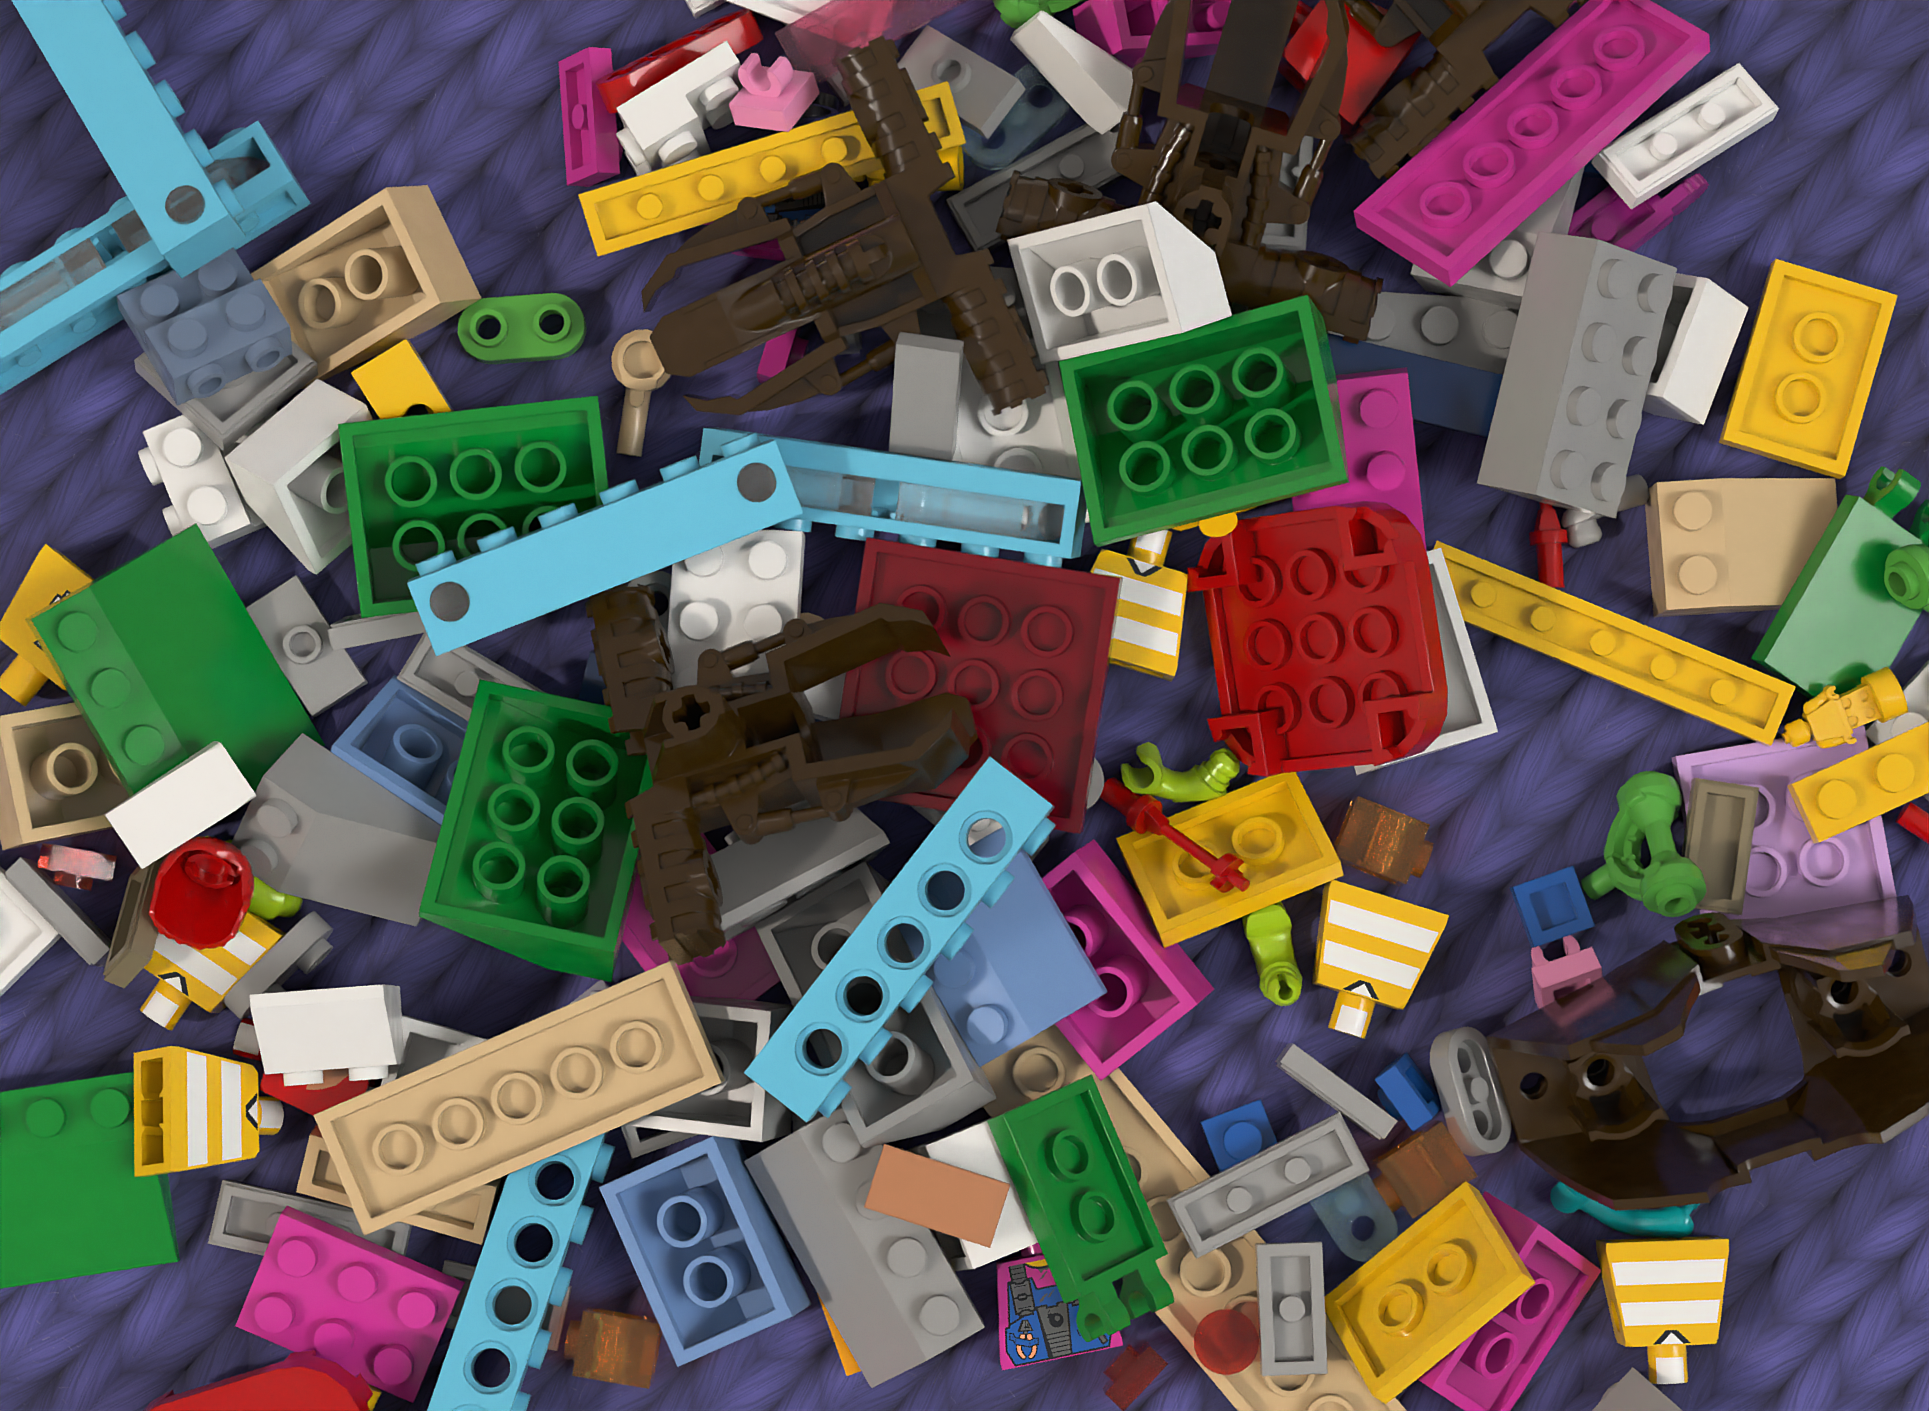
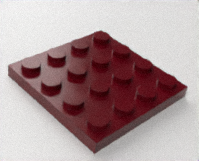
[839,537,1123,834]

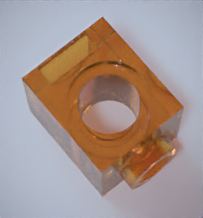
[1333,796,1434,887]
[1371,1119,1478,1219]
[564,1307,662,1389]

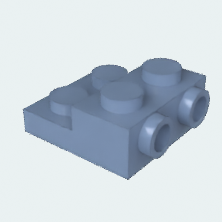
[117,247,293,406]

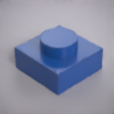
[1510,866,1595,948]
[1375,1052,1442,1131]
[1199,1099,1277,1172]

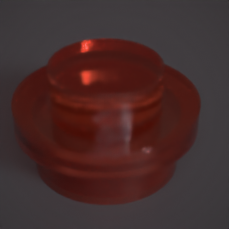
[1193,1309,1259,1375]

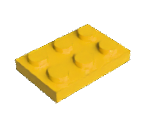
[1719,259,1898,479]
[1116,772,1344,948]
[1324,1181,1536,1404]

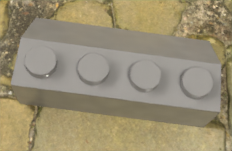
[754,861,997,1148]
[744,1106,985,1388]

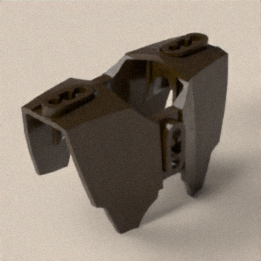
[1486,895,1929,1211]

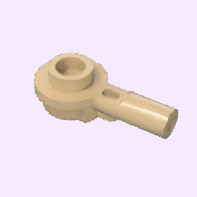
[611,329,672,457]

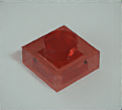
[37,843,117,891]
[1102,1342,1168,1411]

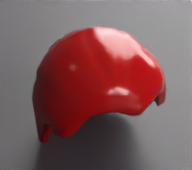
[149,836,254,950]

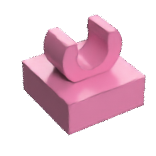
[728,53,820,132]
[1531,935,1602,1009]

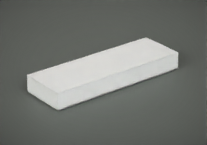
[1591,63,1779,209]

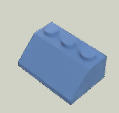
[330,675,468,826]
[897,827,1108,1068]
[599,1136,812,1367]

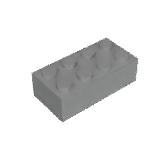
[1477,231,1677,518]

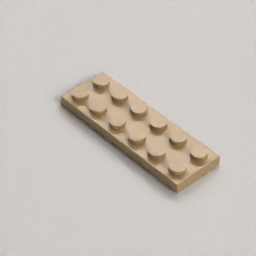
[314,960,725,1236]

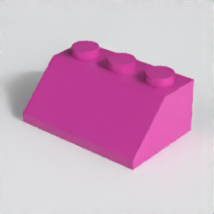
[1042,839,1214,1081]
[1418,1191,1602,1411]

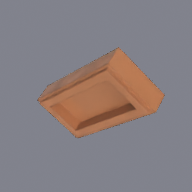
[864,1143,1010,1248]

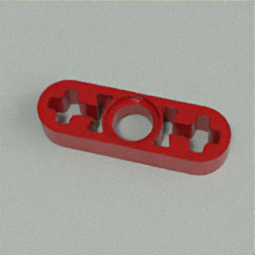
[595,9,763,114]

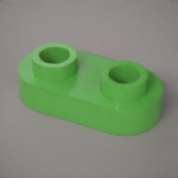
[458,293,586,364]

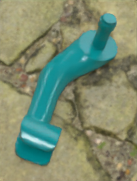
[1550,1181,1700,1239]

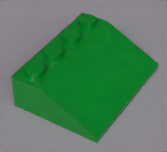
[1059,295,1349,547]
[338,396,613,618]
[25,523,325,797]
[419,679,654,982]
[0,1072,180,1289]

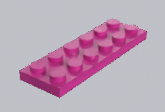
[1354,0,1710,287]

